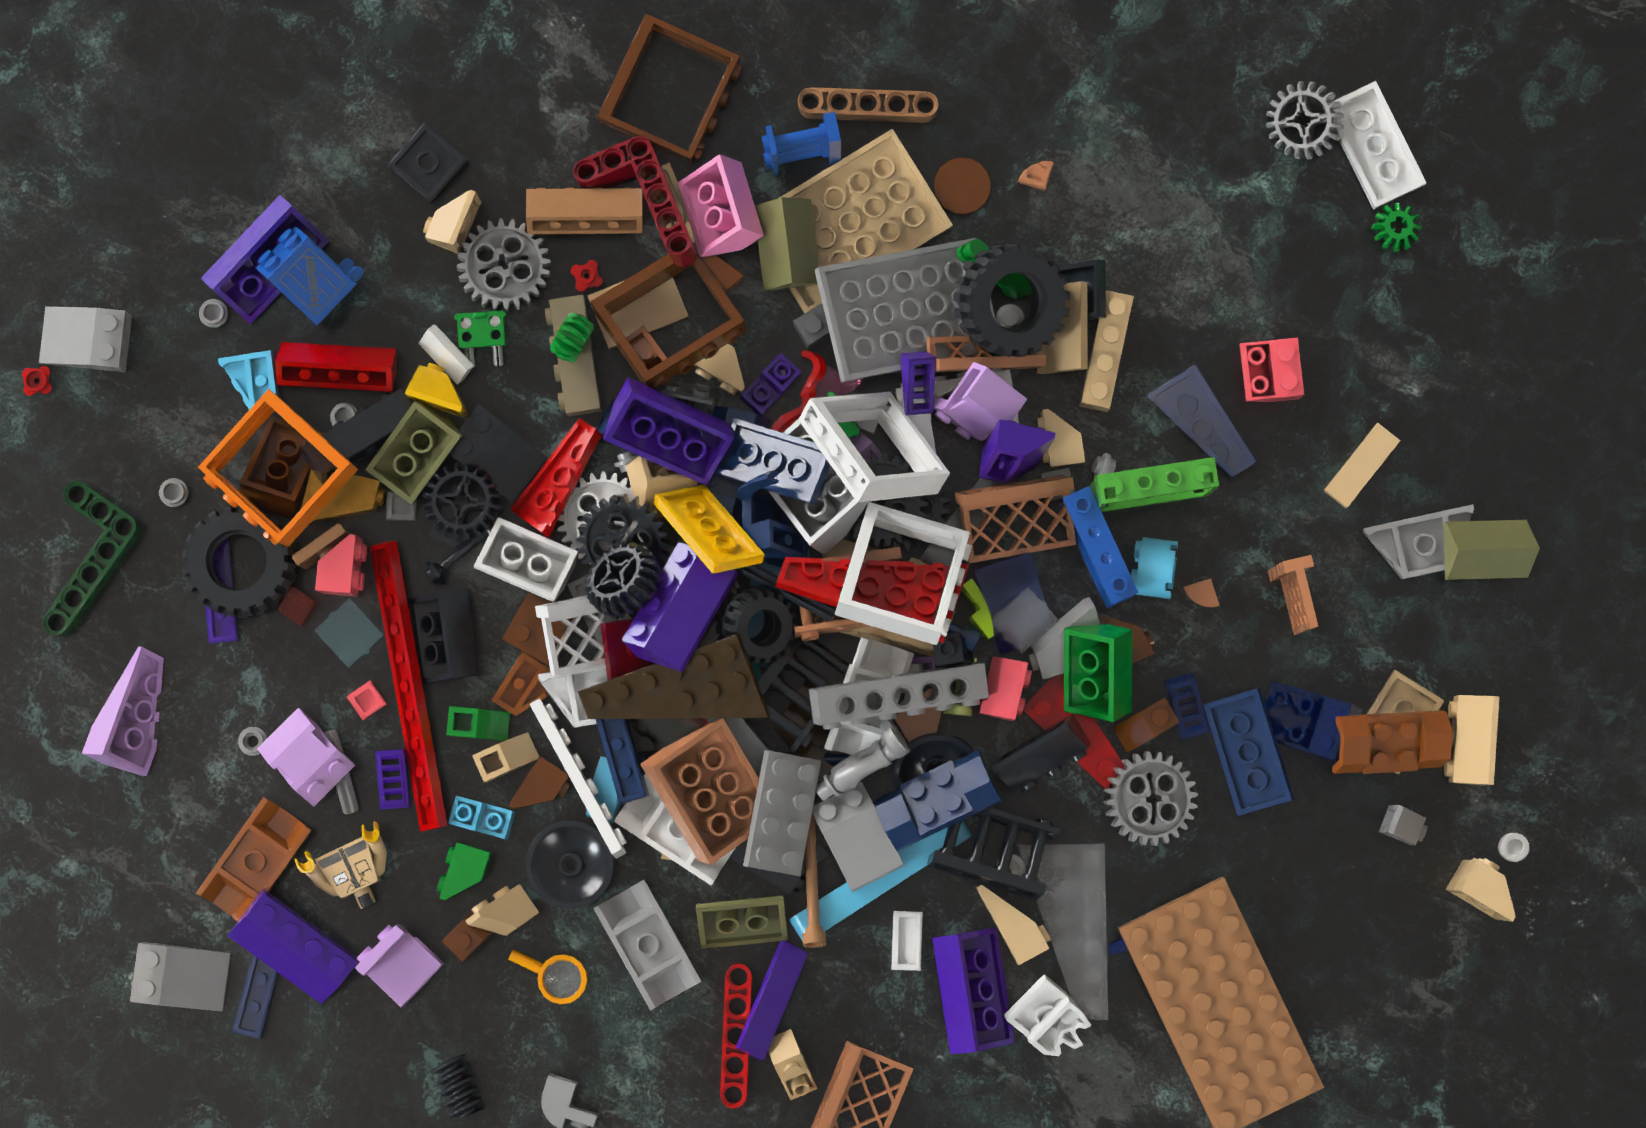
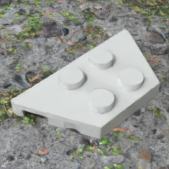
[538,664,607,728]

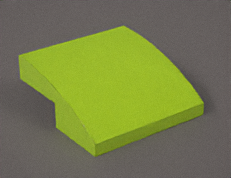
[961,579,994,642]

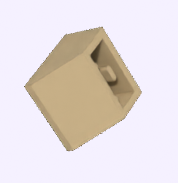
[626,456,697,519]

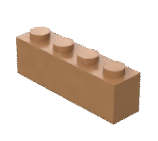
[526,187,642,234]

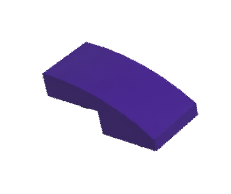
[739,353,802,416]

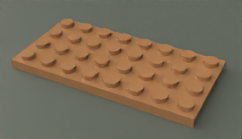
[1117,876,1324,1128]

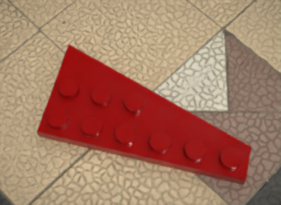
[775,557,970,643]

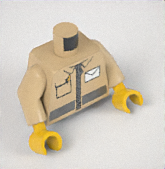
[295,821,387,909]

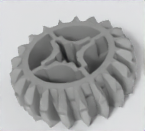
[1266,81,1344,159]

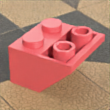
[1239,337,1304,402]
[315,534,367,597]
[978,656,1032,722]

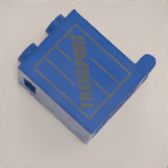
[256,226,364,325]

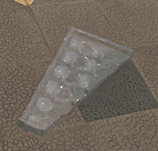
[1017,844,1108,1020]

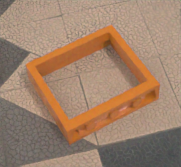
[198,389,358,548]

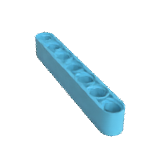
[789,820,973,941]

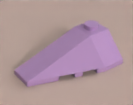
[82,647,164,776]

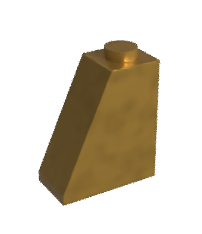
[301,469,386,524]

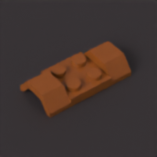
[1332,710,1453,774]
[196,797,312,921]

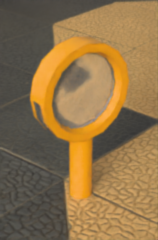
[508,949,588,1004]

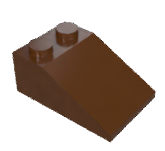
[239,416,325,519]

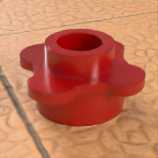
[571,260,603,292]
[22,366,52,396]

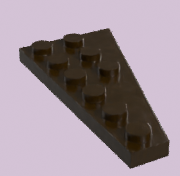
[578,633,771,719]

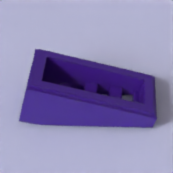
[901,352,936,415]
[375,749,410,810]

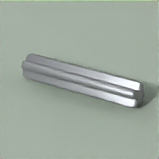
[324,730,359,815]

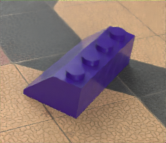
[201,195,329,325]
[603,377,734,486]
[622,542,739,672]
[227,888,358,1004]
[932,927,1015,1054]

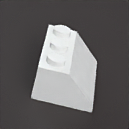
[474,517,578,602]

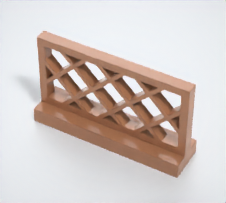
[955,475,1076,563]
[1268,555,1319,635]
[811,1041,913,1128]

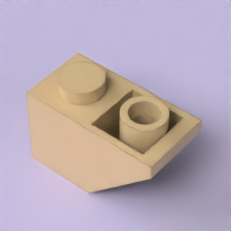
[694,344,745,395]
[1037,409,1085,470]
[472,732,539,783]
[466,884,539,936]
[768,1029,817,1100]

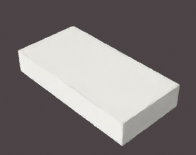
[418,324,473,385]
[891,911,923,971]

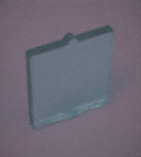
[314,598,384,668]

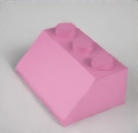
[678,154,764,257]

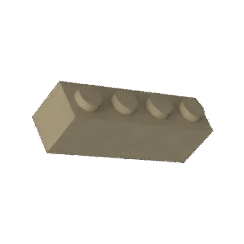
[545,295,602,417]

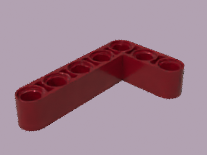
[573,136,697,267]

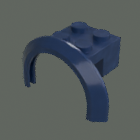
[737,470,808,568]

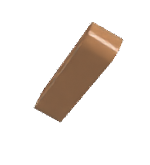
[798,87,939,123]

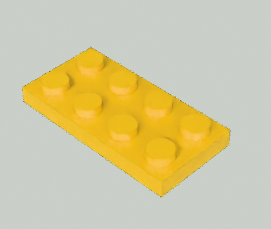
[653,484,764,574]

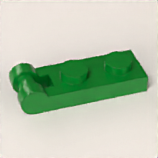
[956,239,1032,300]

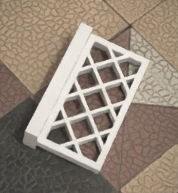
[535,595,631,675]

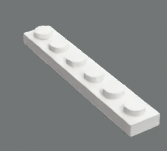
[530,698,627,859]

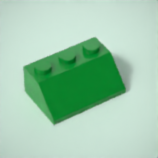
[1064,624,1133,722]

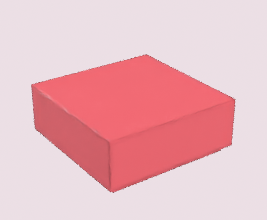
[347,680,387,721]

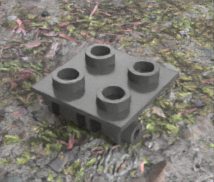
[656,376,719,413]

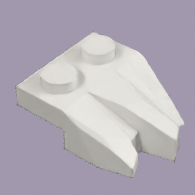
[1004,974,1091,1056]

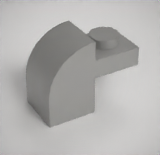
[541,1073,599,1128]

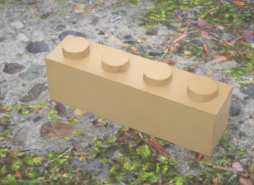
[1079,290,1134,413]

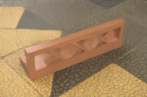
[926,336,1046,373]

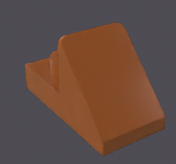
[626,325,667,370]

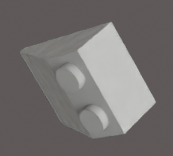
[39,306,132,372]
[812,782,904,892]
[130,942,231,1011]

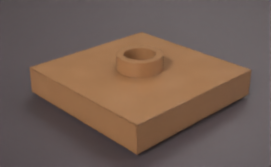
[292,524,351,570]

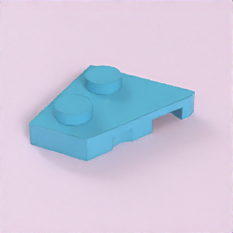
[218,350,280,410]

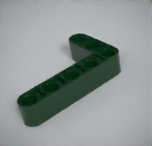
[43,481,142,637]

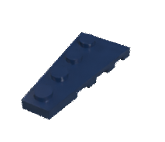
[1146,365,1257,477]

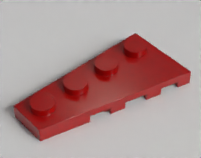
[510,418,602,538]
[1023,673,1124,789]

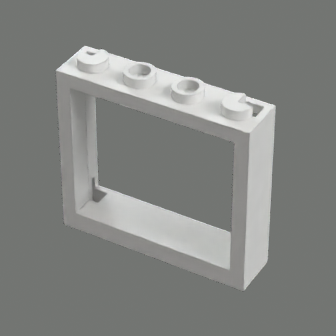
[798,392,950,503]
[835,502,972,645]

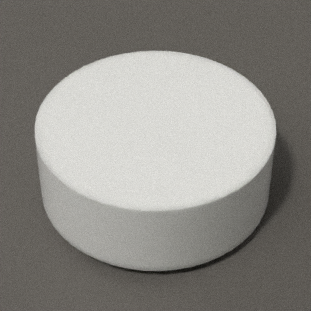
[1498,833,1529,862]

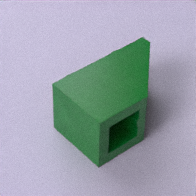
[446,706,511,741]
[437,842,493,900]

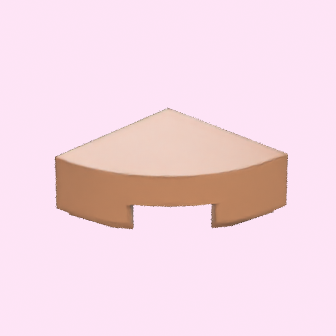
[1018,161,1054,191]
[1182,578,1220,608]

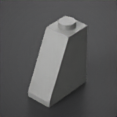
[1028,597,1100,679]

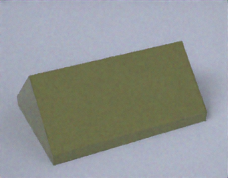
[755,197,819,292]
[365,400,462,505]
[1444,520,1540,580]
[696,895,788,949]

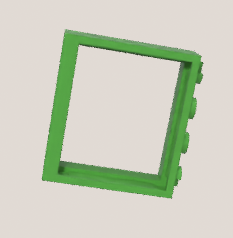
[1090,457,1219,512]

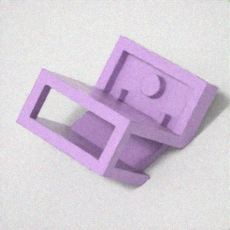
[934,362,1027,441]
[257,708,355,806]
[355,924,445,1007]

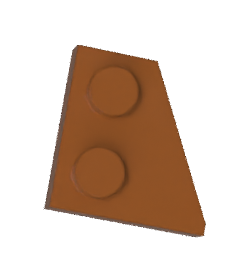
[491,652,551,716]

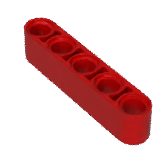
[720,963,752,1109]

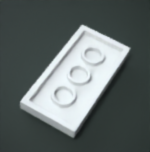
[1323,81,1426,210]

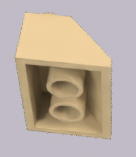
[1444,695,1499,785]
[1446,858,1516,922]

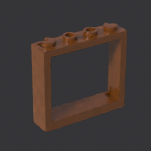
[597,14,743,164]
[591,246,746,389]

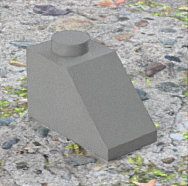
[1379,805,1428,845]

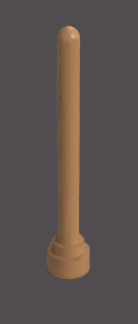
[802,814,826,948]

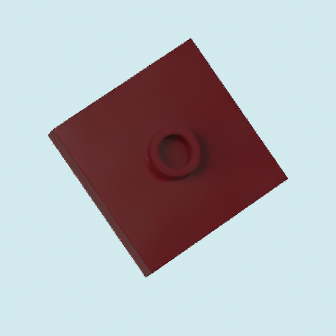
[601,618,654,680]

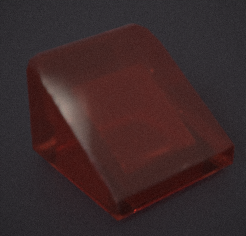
[278,586,318,627]

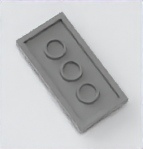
[743,750,821,876]

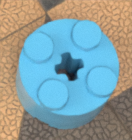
[1131,537,1178,599]

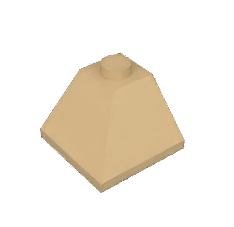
[423,190,481,254]

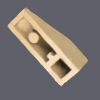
[976,884,1051,965]

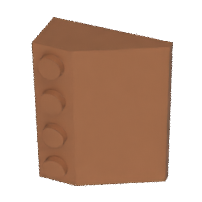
[640,718,759,865]

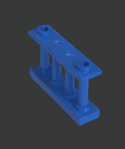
[761,112,841,177]
[1058,486,1139,609]

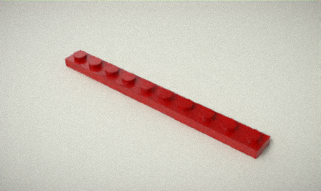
[370,541,448,831]

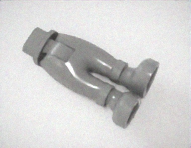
[816,720,910,801]

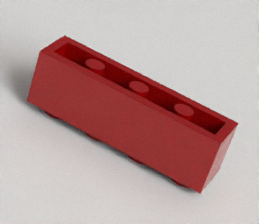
[275,342,397,392]

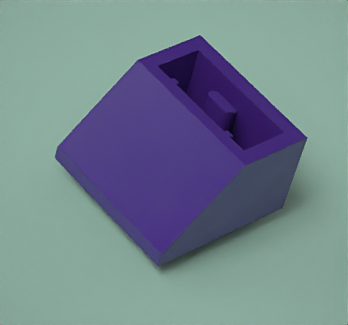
[979,419,1056,484]

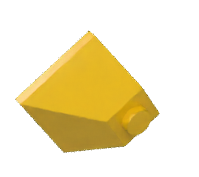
[405,363,468,419]

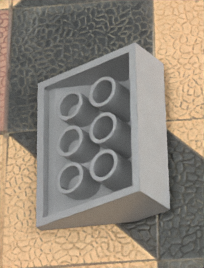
[769,420,869,555]

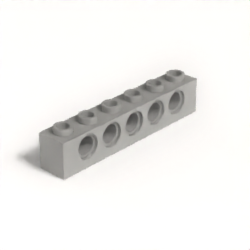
[809,662,989,730]

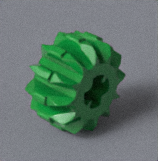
[1372,202,1422,252]
[550,312,594,363]

